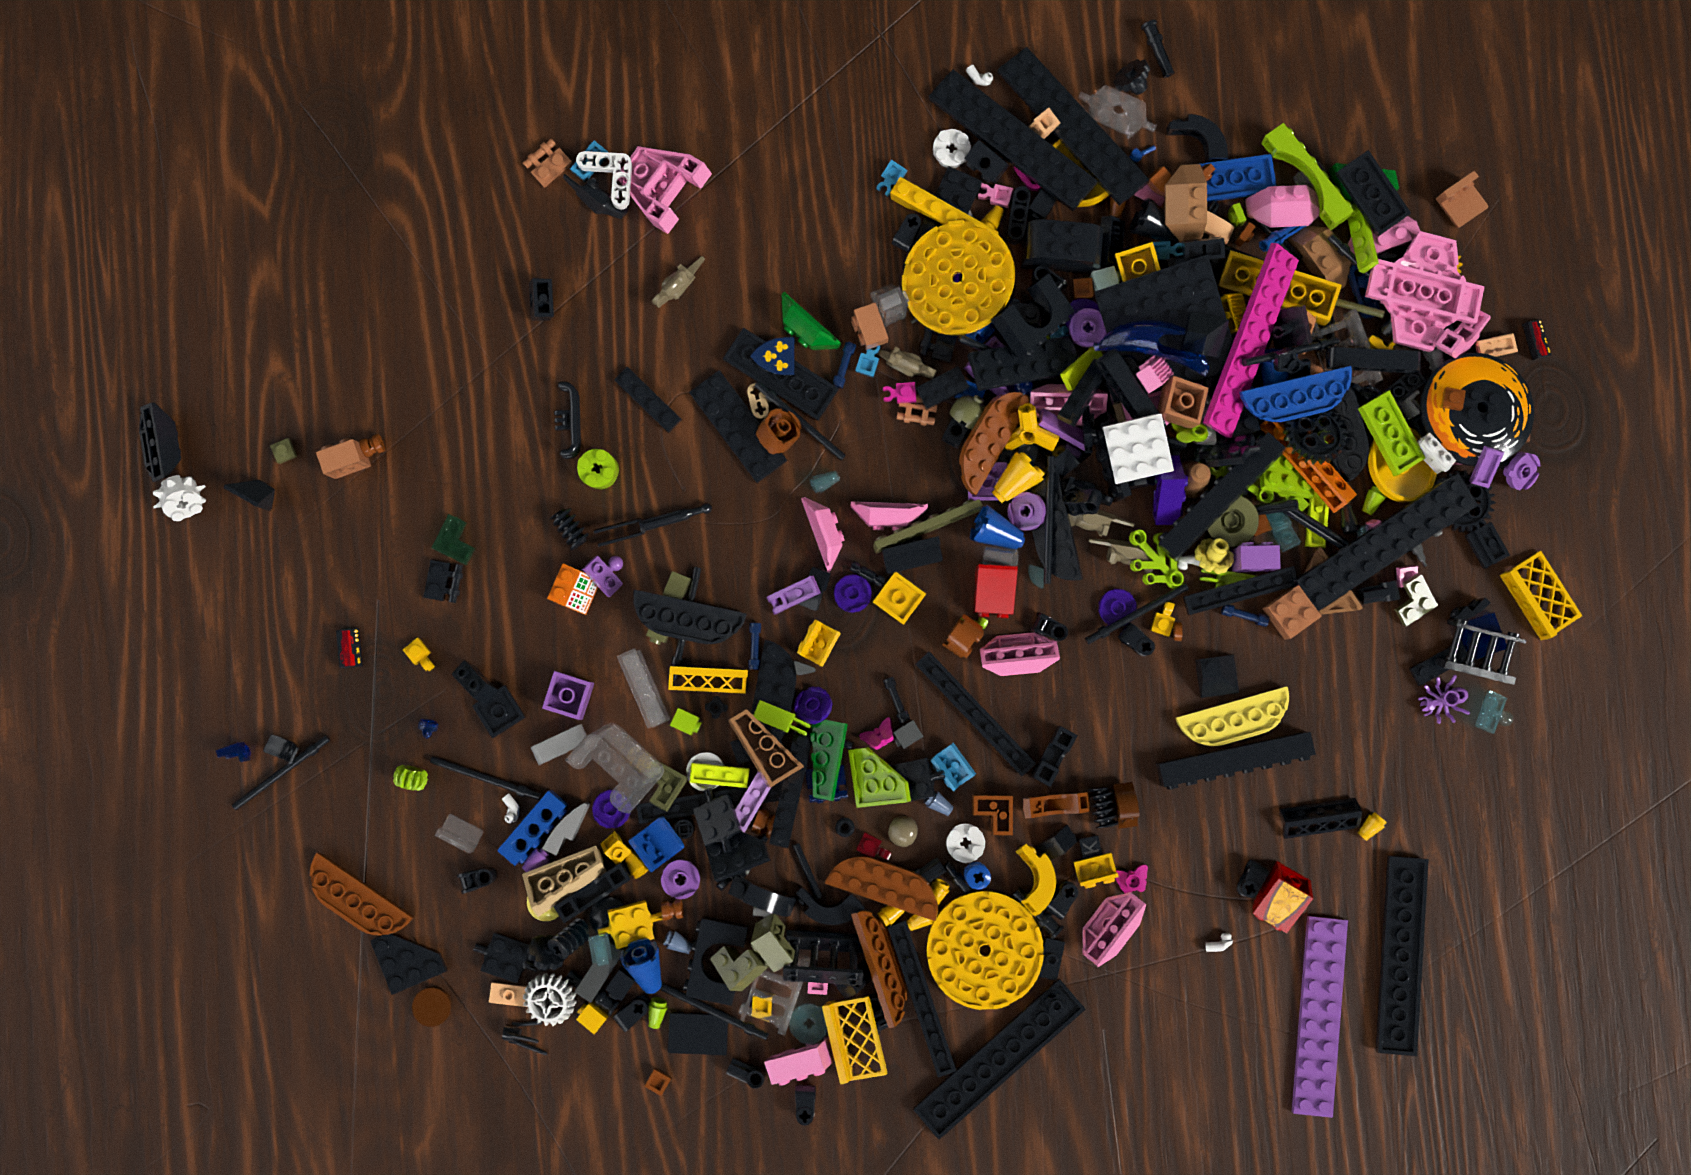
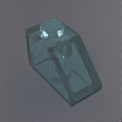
[588,933,612,967]

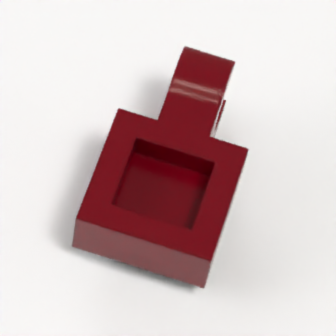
[856,832,892,860]

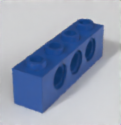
[497,790,569,866]

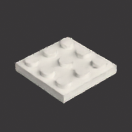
[1103,413,1174,484]

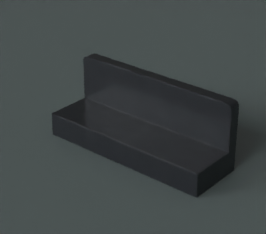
[882,536,943,574]

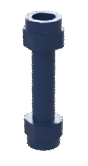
[832,342,856,389]
[1221,604,1269,627]
[748,623,761,670]

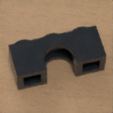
[1031,726,1078,787]

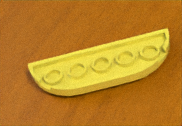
[1175,686,1289,746]

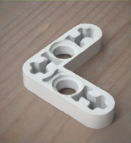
[576,151,632,210]

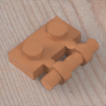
[523,139,573,188]
[897,392,937,426]

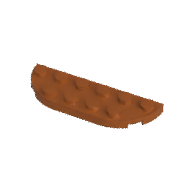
[959,392,1030,495]
[310,852,414,936]
[825,856,938,921]
[851,911,907,1028]

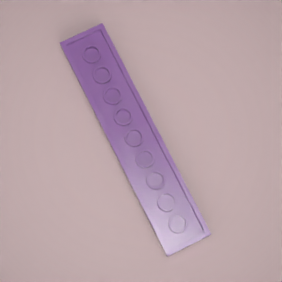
[1292,916,1348,1118]

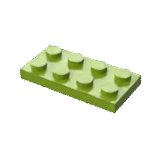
[1358,390,1425,476]

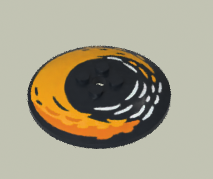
[1420,353,1534,467]

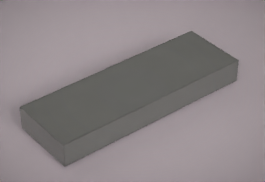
[574,942,622,1003]

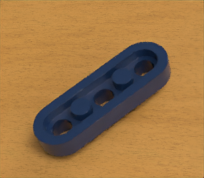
[1348,265,1380,319]

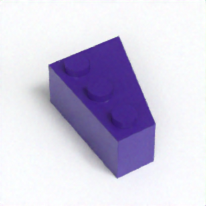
[1153,455,1188,525]

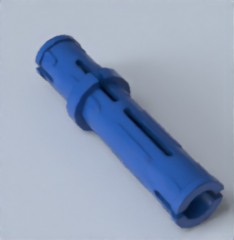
[1259,226,1307,252]

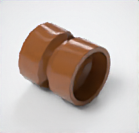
[751,808,776,839]

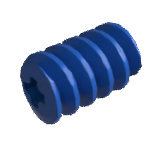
[963,862,991,890]

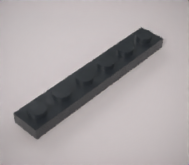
[1183,566,1298,615]
[769,731,812,849]

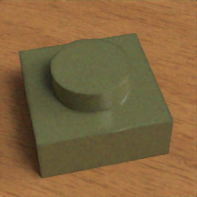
[270,438,297,464]

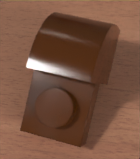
[1113,782,1140,829]

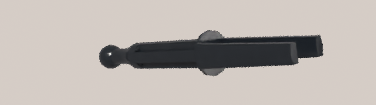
[594,503,712,547]

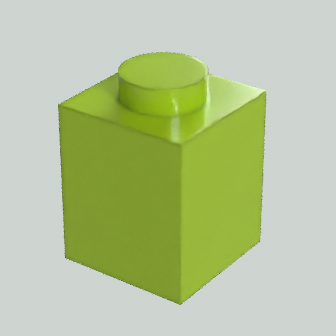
[670,708,702,735]

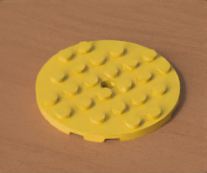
[902,220,1015,335]
[926,891,1044,1010]

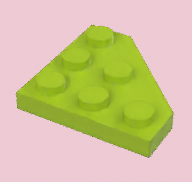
[1257,434,1314,499]
[848,747,911,808]

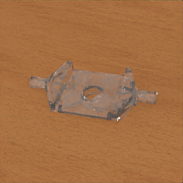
[1078,85,1157,139]

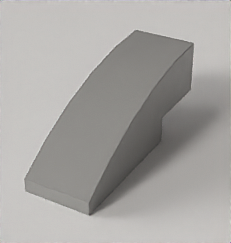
[542,802,591,855]

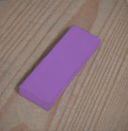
[1038,408,1085,451]

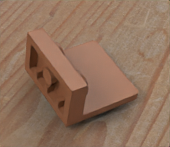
[1436,171,1489,228]

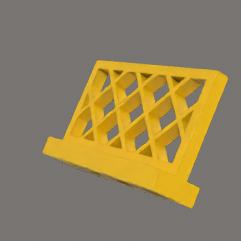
[1500,551,1582,640]
[822,996,888,1084]

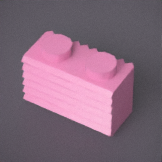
[1136,355,1174,394]

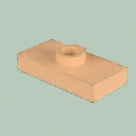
[1474,333,1518,357]
[489,982,527,1007]

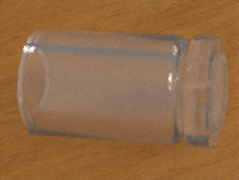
[983,545,1019,566]

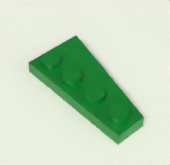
[810,720,848,801]

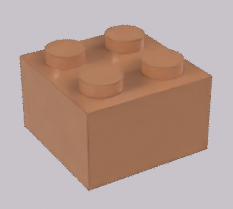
[1157,376,1209,429]
[316,438,371,479]
[1262,585,1322,640]

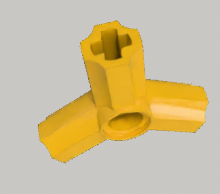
[1005,403,1060,451]

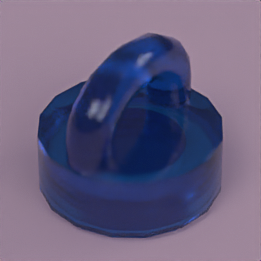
[418,719,438,739]

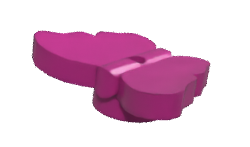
[859,717,894,750]
[1115,864,1148,894]

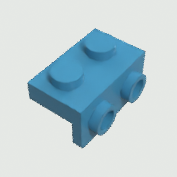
[931,743,976,791]

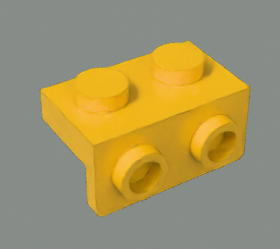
[797,619,841,667]
[1073,852,1119,889]

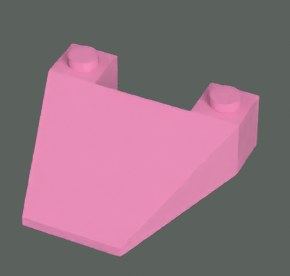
[618,146,712,234]

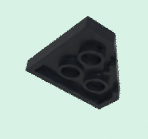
[704,832,771,883]
[370,933,448,995]

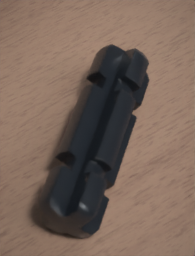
[850,561,885,587]

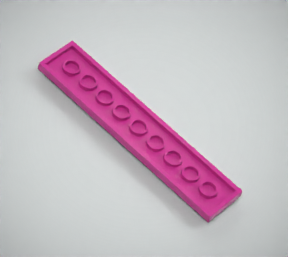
[1203,243,1299,438]

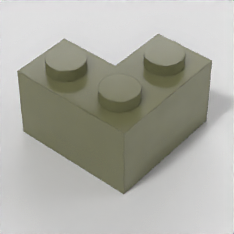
[751,913,795,972]
[710,946,768,991]

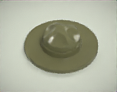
[1208,496,1259,547]

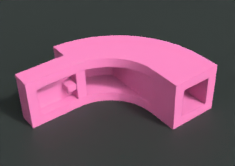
[1435,310,1491,358]

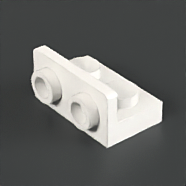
[1417,433,1456,474]

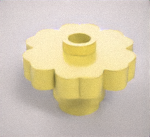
[1194,538,1234,574]

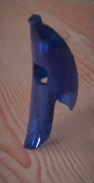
[1093,320,1210,377]

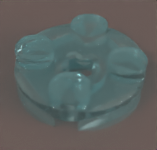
[789,1003,827,1044]

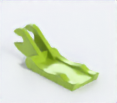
[1200,569,1255,588]
[753,700,810,736]

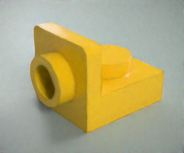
[1362,335,1396,350]
[601,831,631,865]

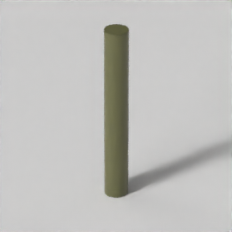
[1335,298,1385,318]

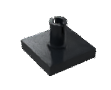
[1272,305,1312,349]

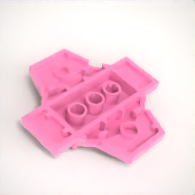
[1365,231,1485,352]

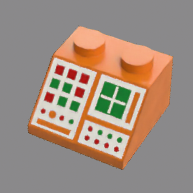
[547,564,598,615]

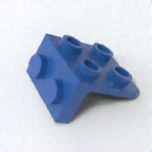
[628,816,684,872]

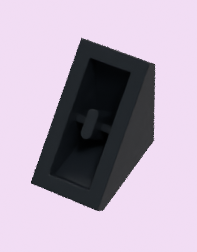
[1036,824,1078,861]

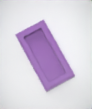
[1469,446,1505,488]

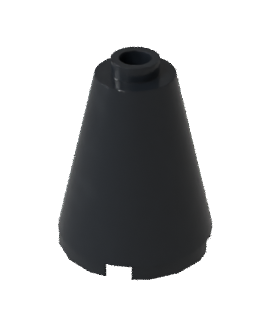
[1129,198,1179,244]

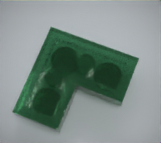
[431,514,476,565]

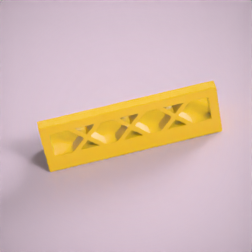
[668,666,748,693]

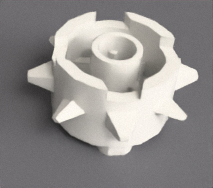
[153,475,206,521]

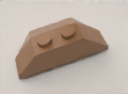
[1165,164,1207,243]
[1287,226,1351,290]

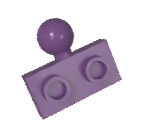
[582,556,623,597]

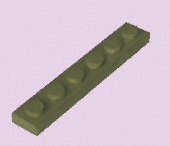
[873,499,983,554]

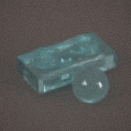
[1475,691,1514,734]

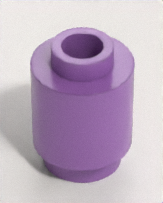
[522,847,551,872]

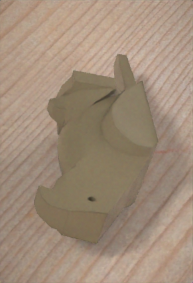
[652,256,705,308]
[871,347,936,379]
[1068,510,1134,537]
[1089,538,1154,573]

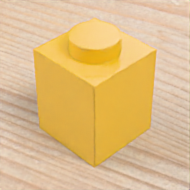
[576,1001,609,1034]

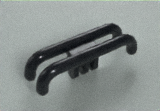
[554,381,581,459]

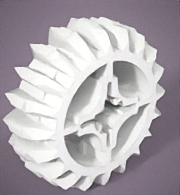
[523,972,576,1026]

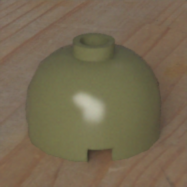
[950,395,986,430]

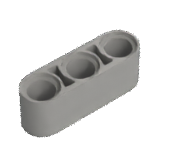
[531,724,590,765]

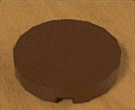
[412,987,452,1027]

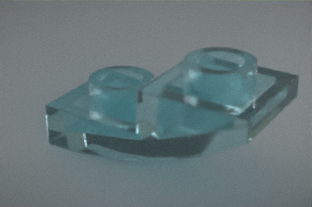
[1266,512,1301,552]

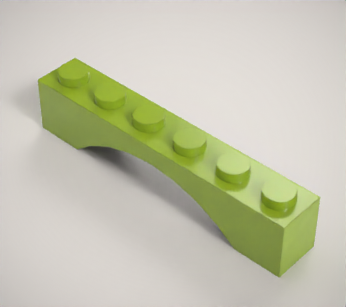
[1262,123,1354,230]

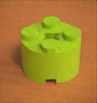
[577,449,619,489]

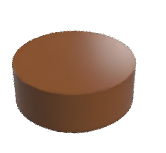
[1173,622,1182,641]

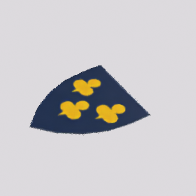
[750,337,794,375]

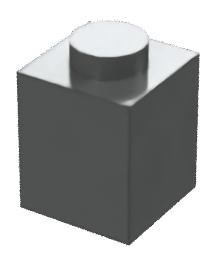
[893,720,924,749]

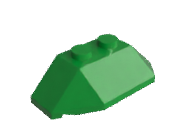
[782,292,841,350]

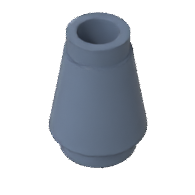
[924,791,953,816]
[663,930,693,954]

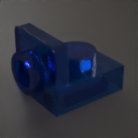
[216,742,251,762]

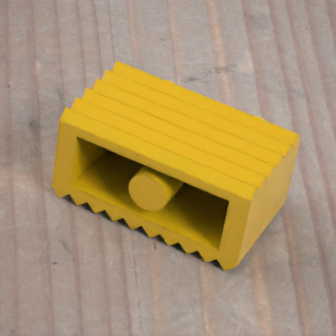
[1220,293,1247,336]

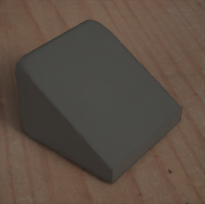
[794,661,816,676]

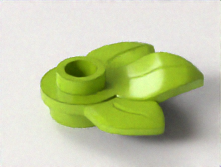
[1171,419,1208,443]

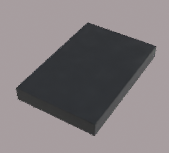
[668,1012,728,1055]

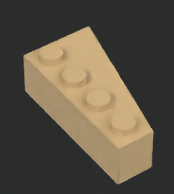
[522,846,607,917]

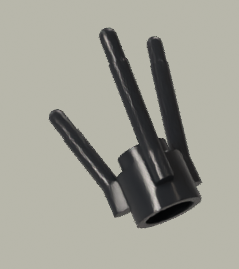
[502,1021,547,1055]

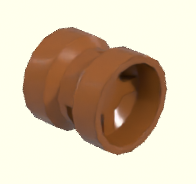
[359,434,385,458]
[661,899,684,921]

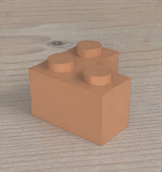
[851,302,888,350]

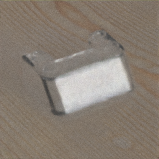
[565,723,664,814]

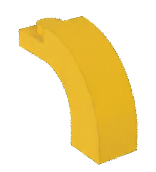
[1016,844,1056,916]

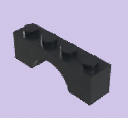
[554,862,633,923]

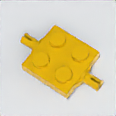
[597,900,663,949]

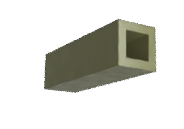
[646,571,691,645]

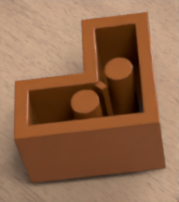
[972,794,1013,835]

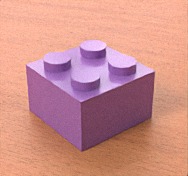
[1231,542,1280,572]
[542,671,594,720]

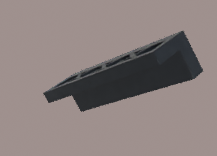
[1057,358,1105,427]
[1279,798,1362,839]

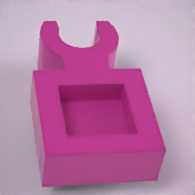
[883,382,916,404]

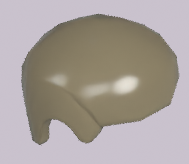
[888,815,918,847]

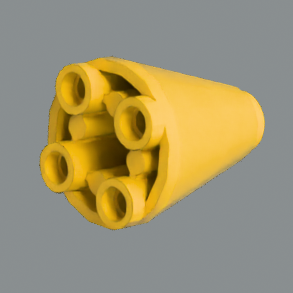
[991,452,1045,503]

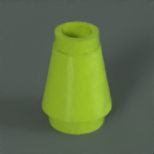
[1361,486,1386,516]
[648,997,668,1029]

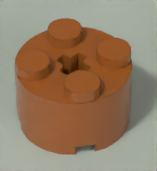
[756,409,801,454]
[942,614,984,658]

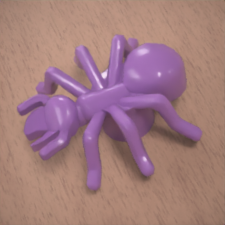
[1418,675,1470,724]

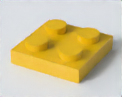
[873,572,926,625]

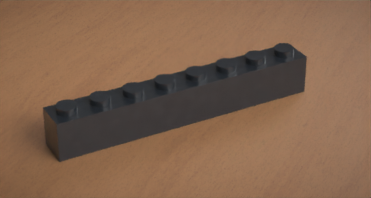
[1159,432,1286,562]
[1156,732,1316,790]

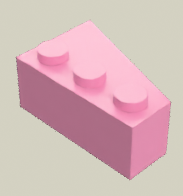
[764,1036,835,1085]

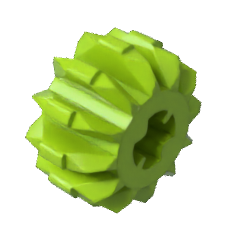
[393,765,428,791]

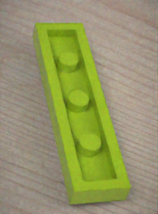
[1347,203,1379,273]

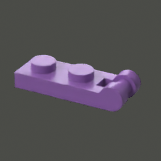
[767,576,821,615]

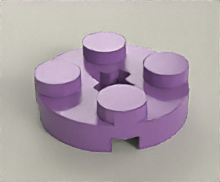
[1069,308,1107,347]
[1503,451,1540,490]
[1007,492,1046,531]
[661,859,700,899]

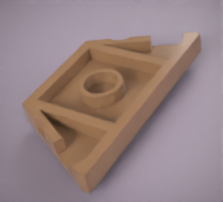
[1303,547,1363,615]

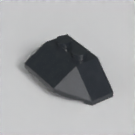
[139,402,181,482]

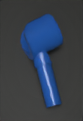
[1129,145,1156,162]

